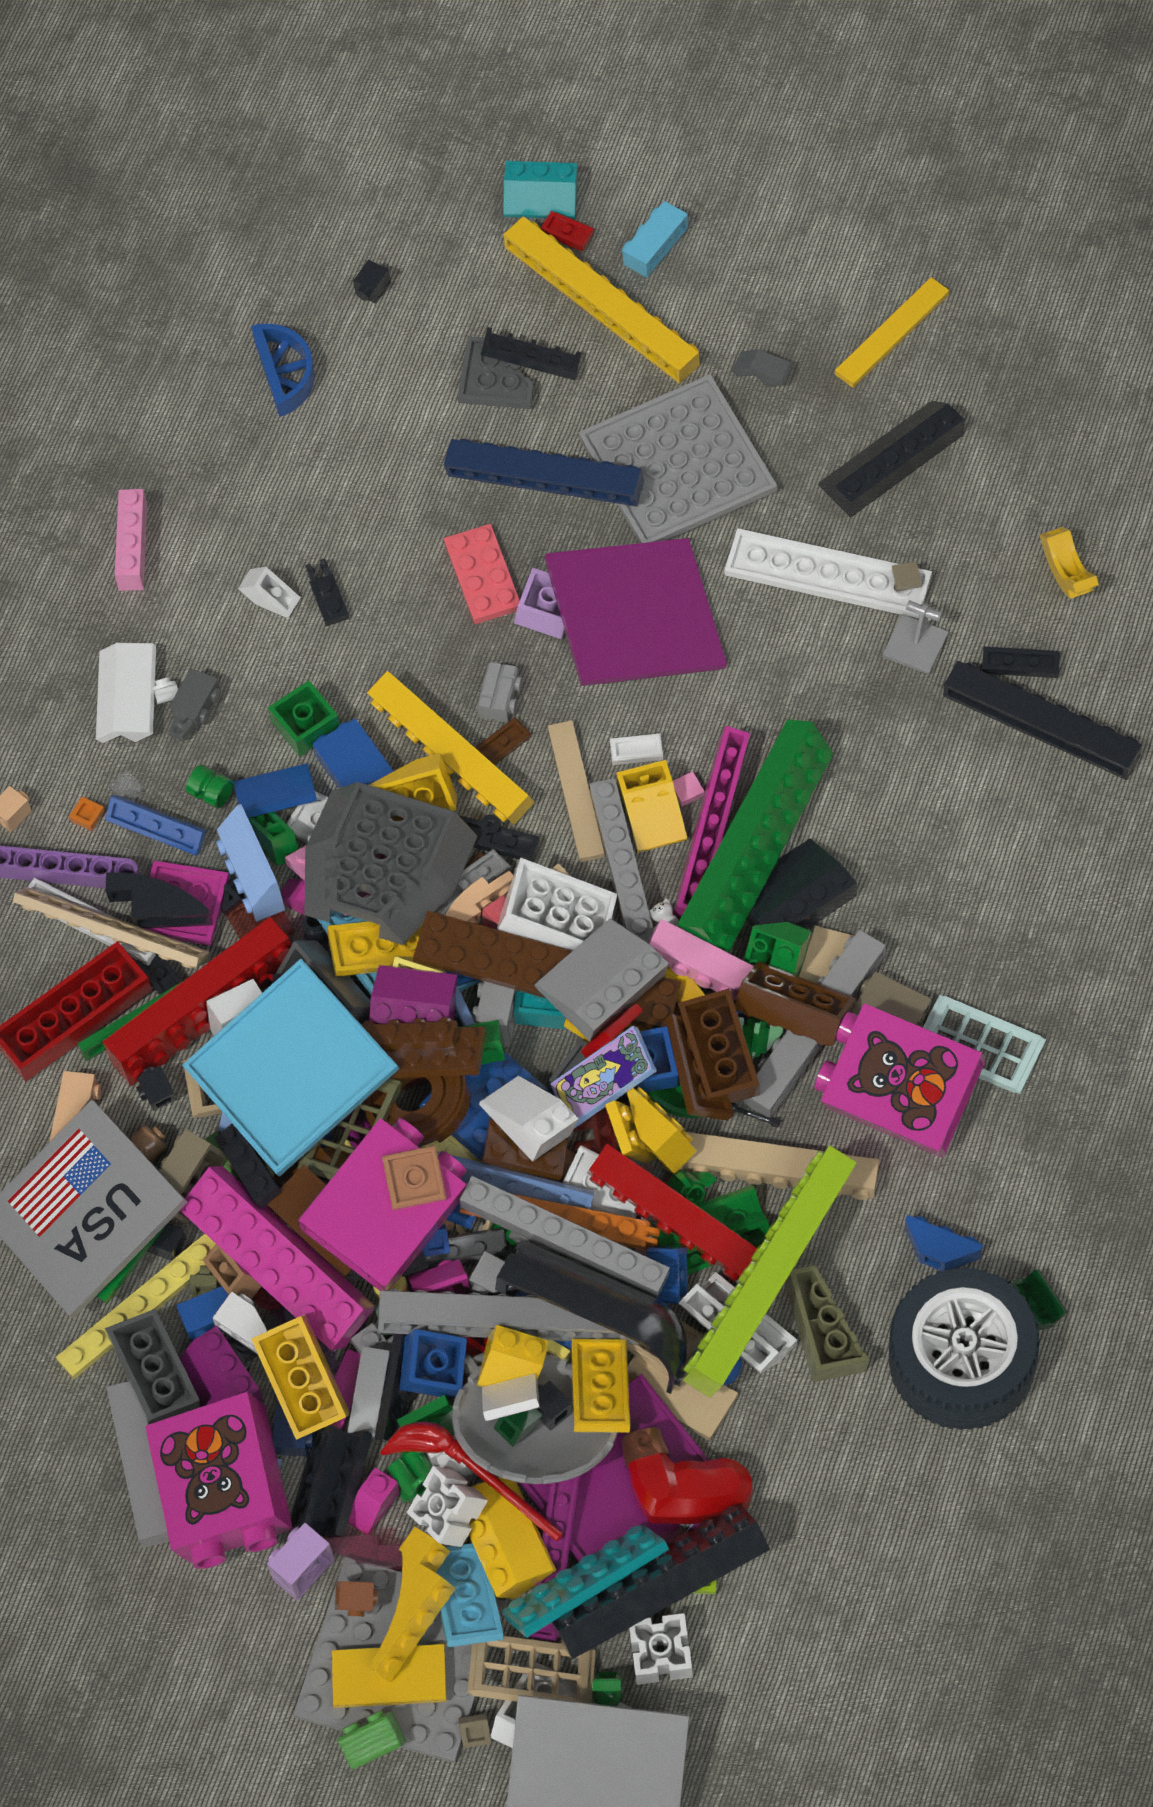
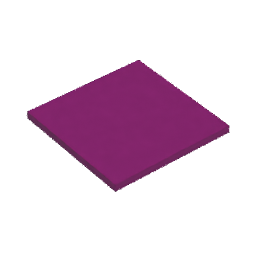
[544,538,727,686]
[517,1374,709,1563]

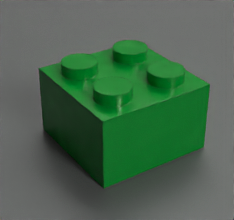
[267,680,340,757]

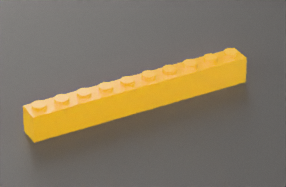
[503,216,700,384]

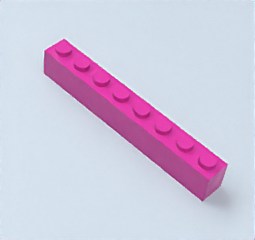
[673,726,750,920]

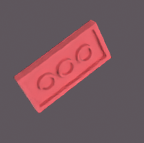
[443,524,520,625]

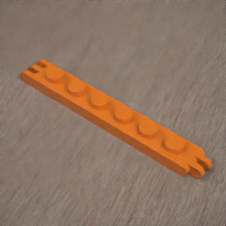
[460,1185,660,1250]

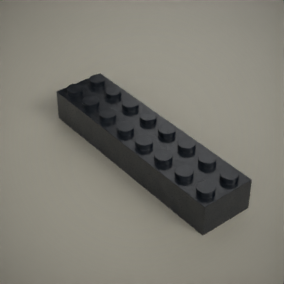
[550,1504,770,1659]

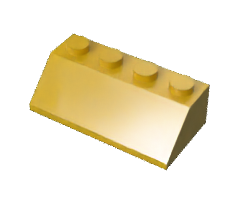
[251,1314,350,1440]
[469,1477,556,1599]

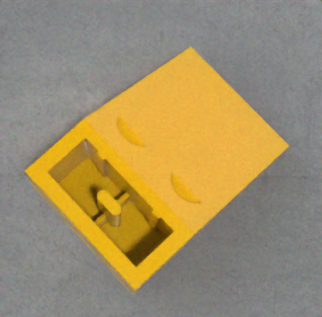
[616,760,687,853]
[627,1087,697,1174]

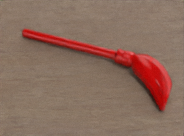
[380,1422,563,1541]

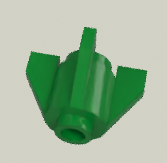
[738,1016,783,1057]
[668,1170,717,1205]

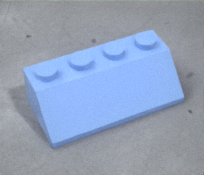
[216,804,285,922]

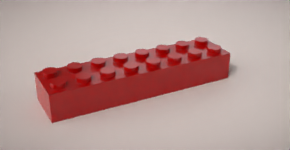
[103,917,291,1086]

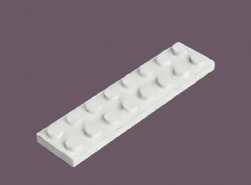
[724,528,932,619]

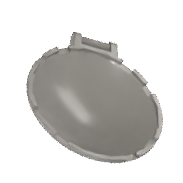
[452,1352,618,1484]

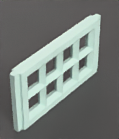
[923,995,1046,1094]

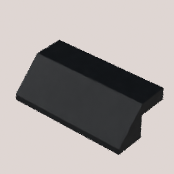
[288,1425,372,1540]

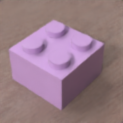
[514,568,565,639]
[267,1523,335,1601]

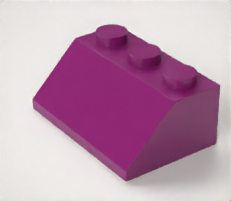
[369,965,458,1024]
[179,1326,263,1407]

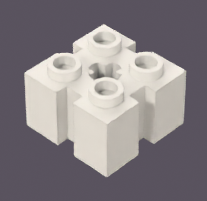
[407,1466,488,1547]
[629,1613,693,1685]

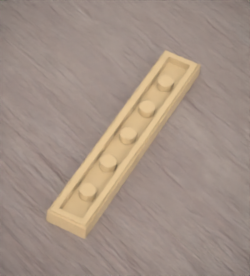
[548,720,605,863]

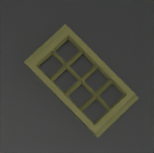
[297,1078,402,1180]

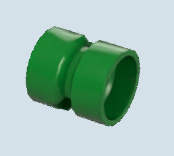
[186,764,234,809]

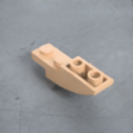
[445,871,514,925]

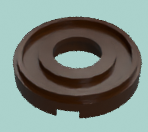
[365,1075,471,1148]

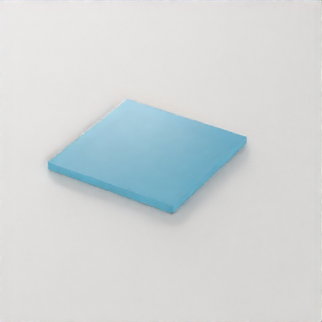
[182,959,400,1177]

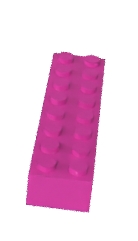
[180,1166,376,1351]

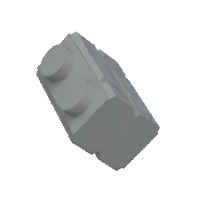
[477,662,522,722]

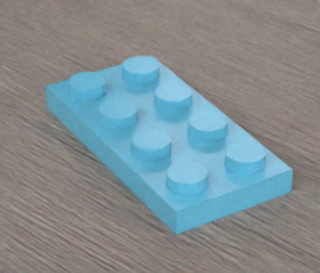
[436,1543,503,1647]

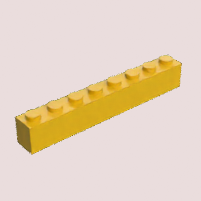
[367,671,535,825]

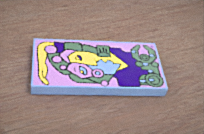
[551,1026,657,1128]

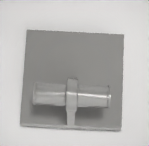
[882,600,949,675]

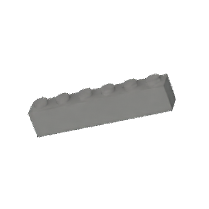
[106,1381,169,1548]

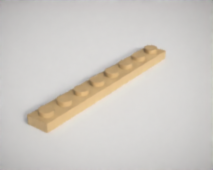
[13,887,209,968]

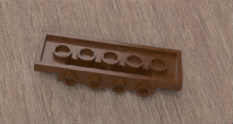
[361,1017,487,1078]

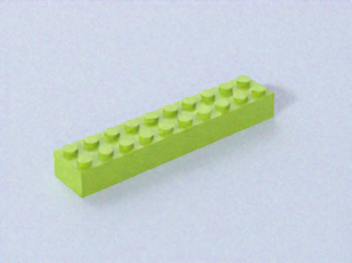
[683,1145,857,1398]

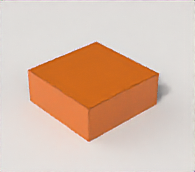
[69,797,105,831]

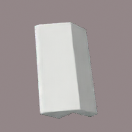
[96,643,156,743]
[679,1272,797,1374]

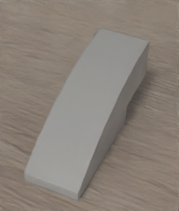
[347,1346,389,1438]

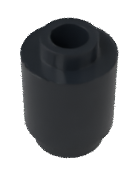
[302,916,329,945]

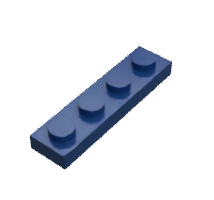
[105,795,206,856]

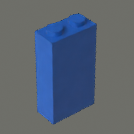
[312,718,394,789]

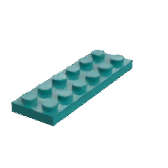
[502,1524,669,1638]

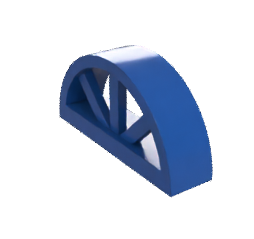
[251,324,315,417]

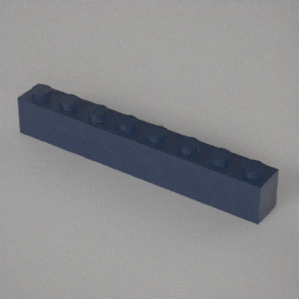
[444,439,644,507]

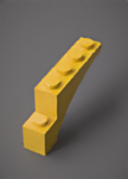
[369,1526,456,1682]

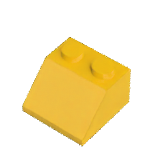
[477,1325,549,1387]

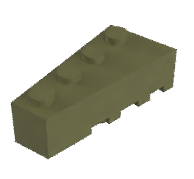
[785,1265,870,1382]

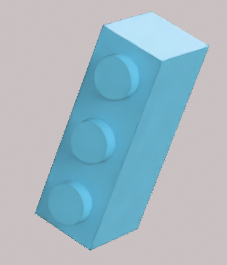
[622,201,688,278]

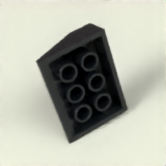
[746,838,857,929]

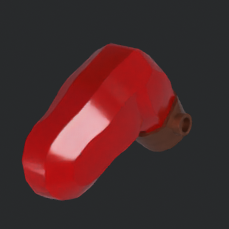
[621,1427,753,1524]

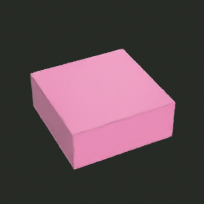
[673,772,704,807]

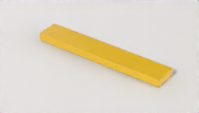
[835,277,950,388]

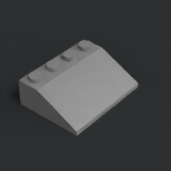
[535,919,669,1041]

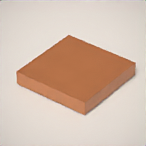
[382,1145,447,1211]

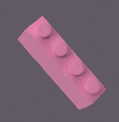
[115,489,147,591]
[648,919,754,1001]

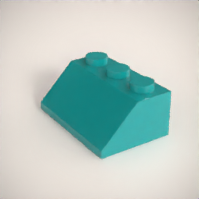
[503,161,579,219]

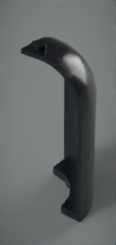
[495,1240,687,1394]

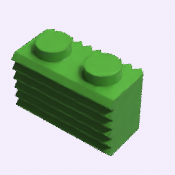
[337,1710,406,1770]

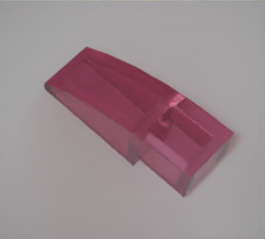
[324,1535,403,1570]

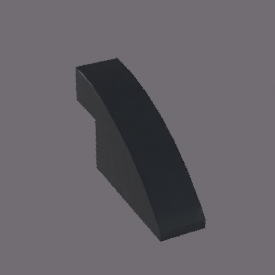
[106,872,212,929]

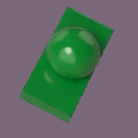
[592,1671,623,1706]

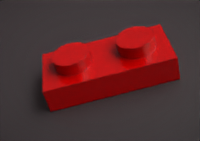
[540,211,594,252]

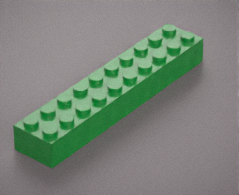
[677,719,834,953]

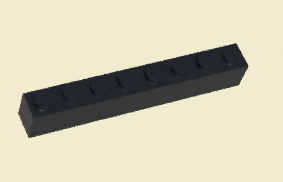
[943,661,1142,780]

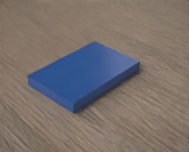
[233,763,317,818]

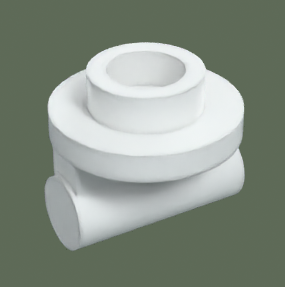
[153,677,178,705]

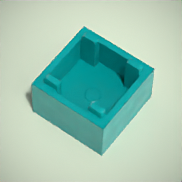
[513,991,567,1030]

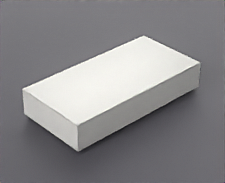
[610,733,663,765]

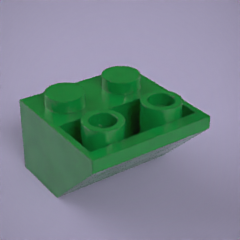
[744,922,812,976]

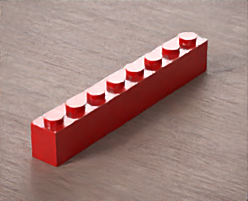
[587,1144,757,1282]

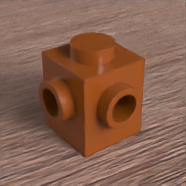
[335,1581,378,1617]

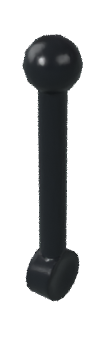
[731,1103,781,1128]

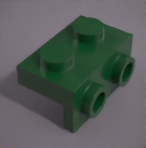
[1008,1269,1067,1330]

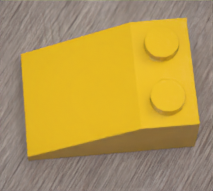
[369,753,457,821]

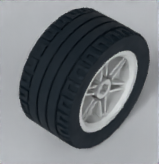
[889,1267,1040,1430]

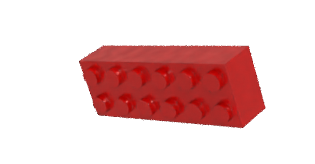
[0,941,152,1082]

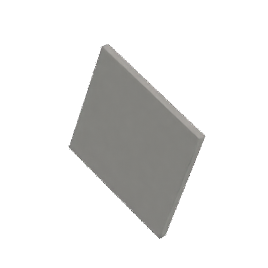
[507,1695,690,1807]

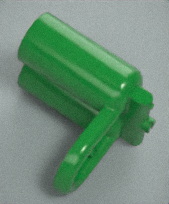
[388,1452,433,1500]

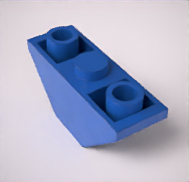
[905,1215,983,1271]

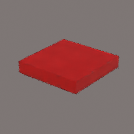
[581,1004,643,1058]

